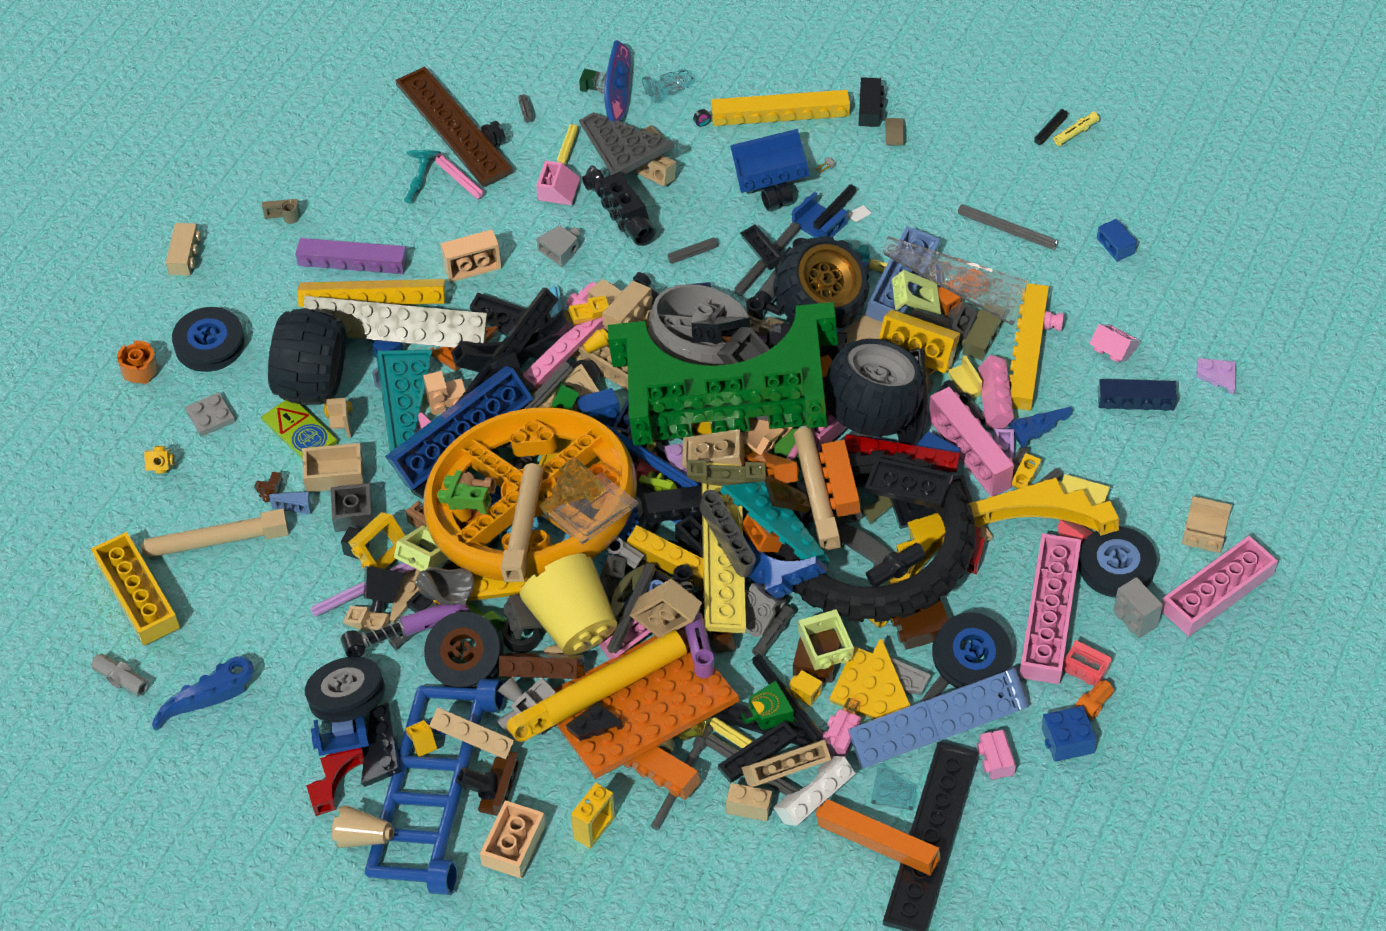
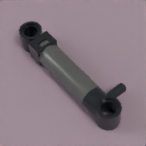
[746,238,807,320]

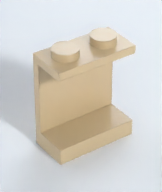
[1182,496,1231,553]

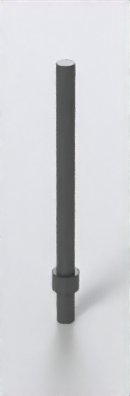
[651,725,712,830]

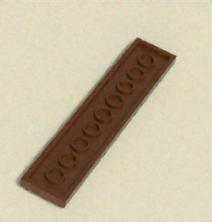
[395,66,513,187]

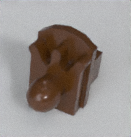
[254,472,283,503]

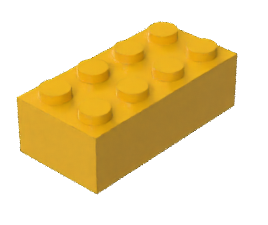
[879,309,961,373]

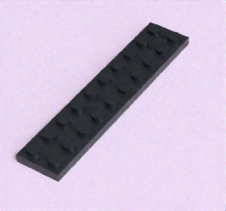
[882,741,978,931]

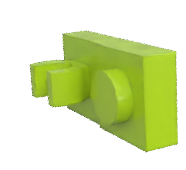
[638,471,677,492]

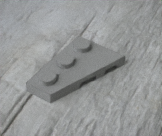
[890,657,931,695]

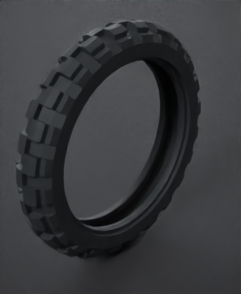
[774,451,976,622]

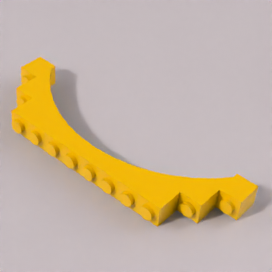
[887,478,1119,585]

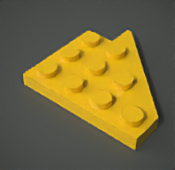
[829,639,910,719]

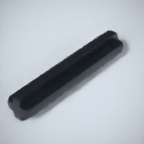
[1034,109,1068,145]

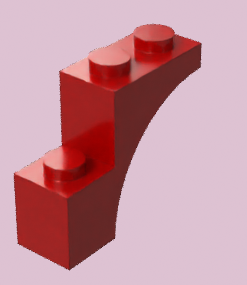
[306,748,364,816]

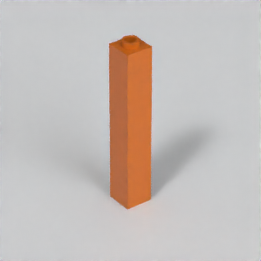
[816,799,941,876]

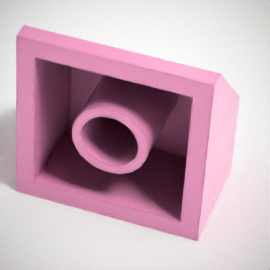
[1089,324,1141,362]

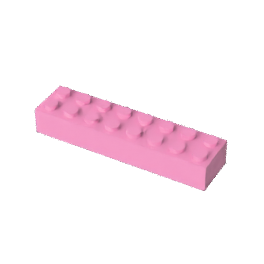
[1019,533,1081,684]

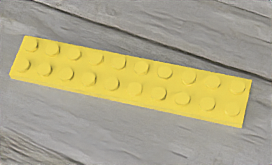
[702,463,746,633]

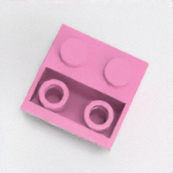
[536,161,580,205]

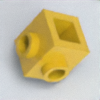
[144,445,175,474]

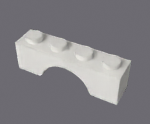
[773,756,856,826]

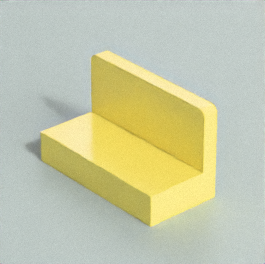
[948,355,982,399]

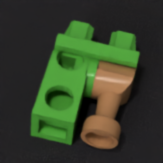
[437,470,496,514]

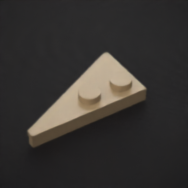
[390,562,420,624]

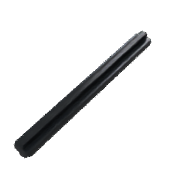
[752,654,823,742]

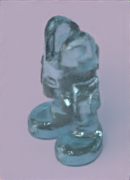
[642,68,695,103]

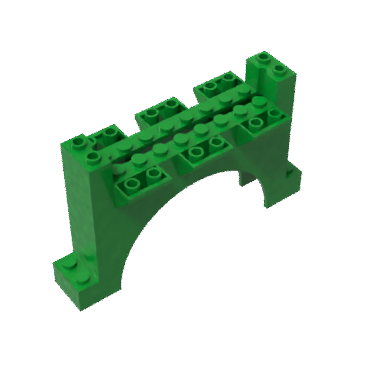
[608,302,838,445]

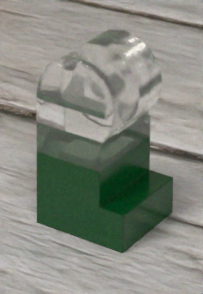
[579,68,606,94]

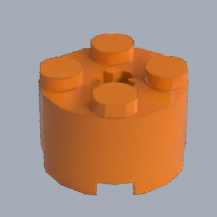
[117,340,158,384]

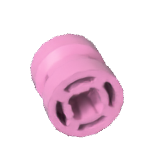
[1043,311,1064,331]

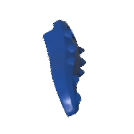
[152,656,254,730]

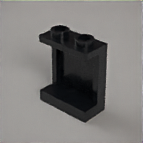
[691,316,750,343]

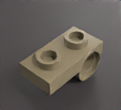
[262,199,300,224]

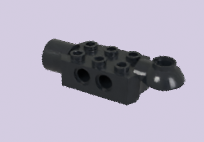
[582,165,656,246]

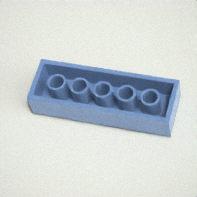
[865,226,940,322]

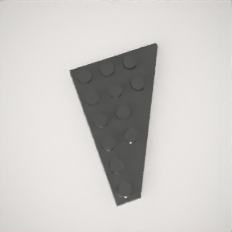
[579,112,675,176]

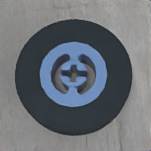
[1079,526,1157,598]

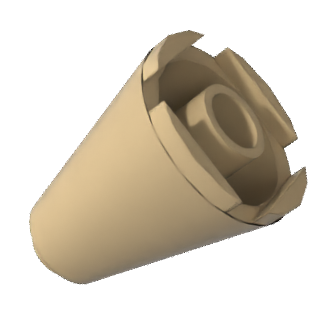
[332,805,394,848]

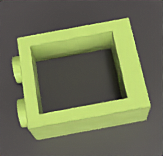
[394,525,449,571]
[798,609,854,670]

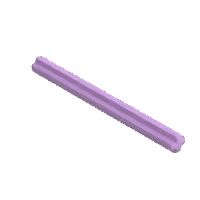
[311,558,416,616]

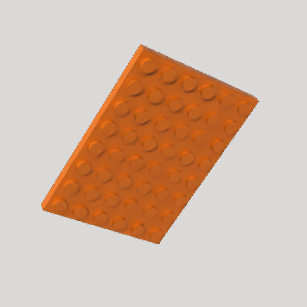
[554,628,739,779]

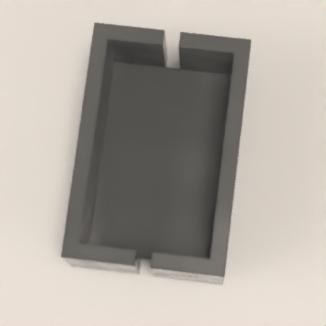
[717,327,770,365]

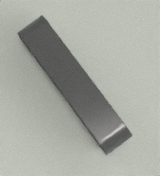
[700,490,756,577]

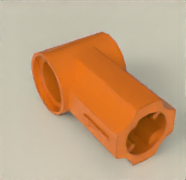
[1075,680,1114,720]

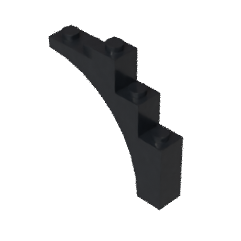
[451,309,573,372]

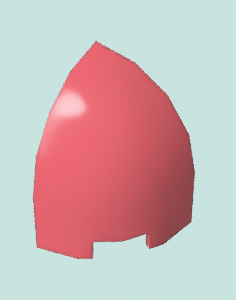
[1058,520,1093,550]

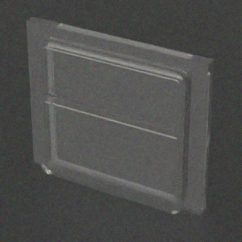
[545,472,638,544]

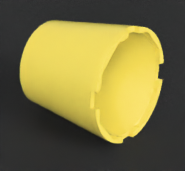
[520,553,617,655]

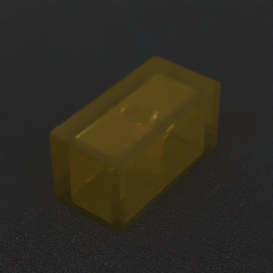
[843,698,860,716]

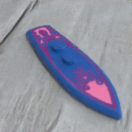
[604,40,631,122]

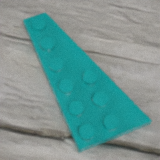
[376,349,433,452]
[720,481,830,566]

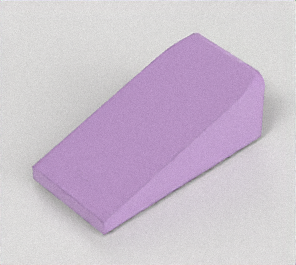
[994,429,1014,460]

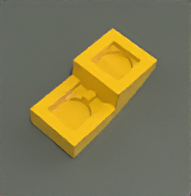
[568,296,609,325]

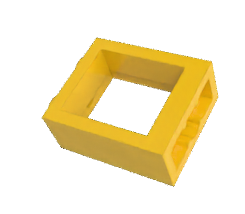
[348,512,405,569]
[571,782,615,849]

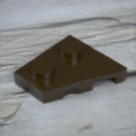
[765,476,811,513]

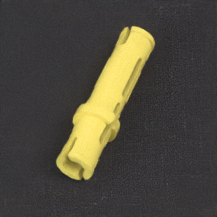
[1053,112,1099,146]

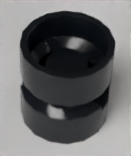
[761,182,793,211]

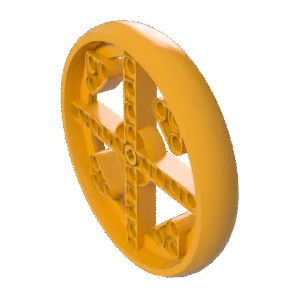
[423,408,637,582]

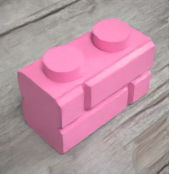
[820,709,861,758]
[976,730,1016,780]

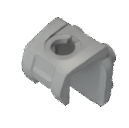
[745,583,787,637]

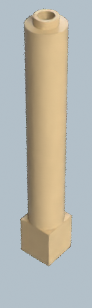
[794,427,841,551]
[501,463,543,582]
[141,508,289,558]

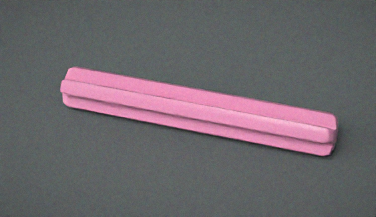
[435,154,484,199]

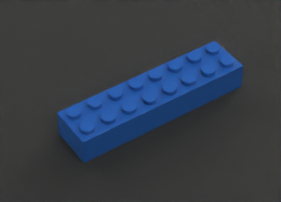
[385,366,533,490]

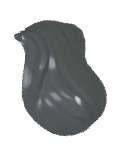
[416,567,474,606]

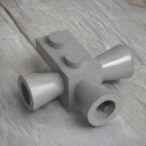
[497,677,556,736]

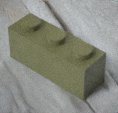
[961,304,1006,361]

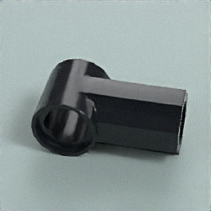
[456,767,498,800]

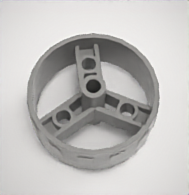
[647,284,749,366]

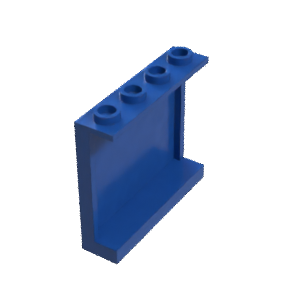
[730,129,810,193]

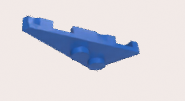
[1009,407,1073,447]

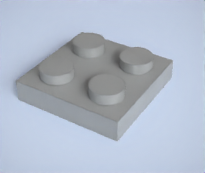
[184,392,235,437]

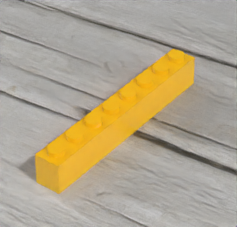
[711,90,850,126]
[297,279,446,307]
[1009,283,1049,411]

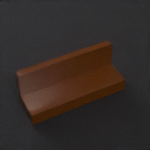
[478,752,519,816]

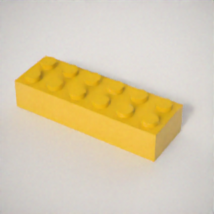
[91,532,180,646]

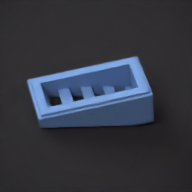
[269,492,311,514]

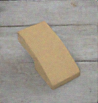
[343,606,390,632]

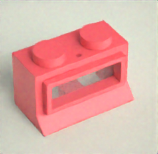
[1062,640,1112,686]

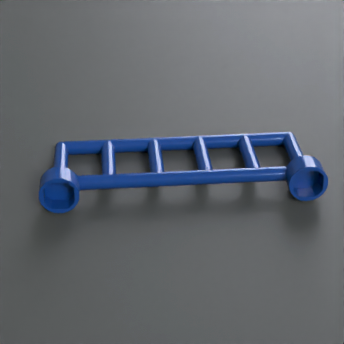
[365,679,505,895]

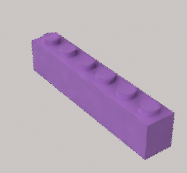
[295,238,407,274]

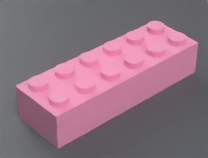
[928,387,1014,497]
[1161,536,1278,637]

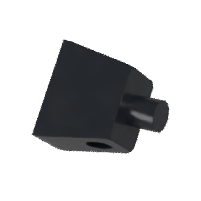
[364,565,404,613]

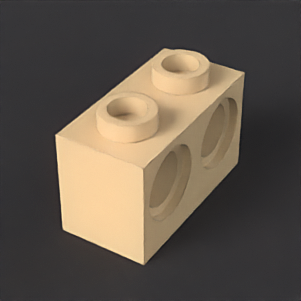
[636,155,677,186]

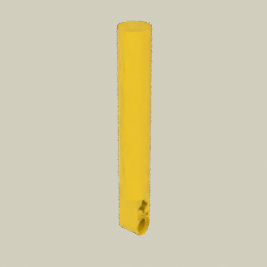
[506,630,687,742]

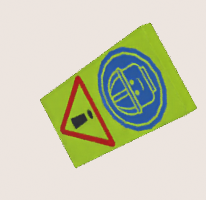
[261,400,337,459]

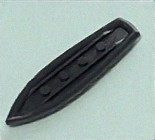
[897,348,928,446]

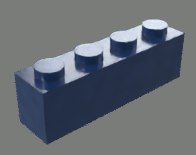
[1098,379,1177,411]

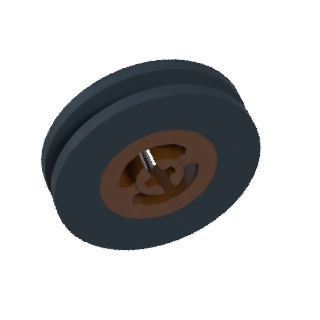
[424,612,504,689]

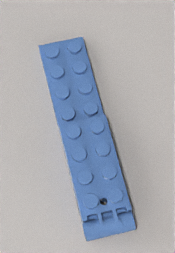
[847,668,1029,769]

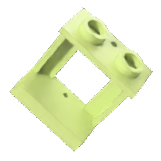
[892,270,941,315]

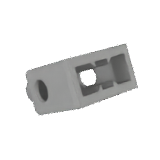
[537,226,581,267]

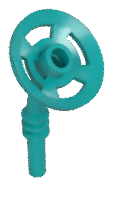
[404,150,441,203]

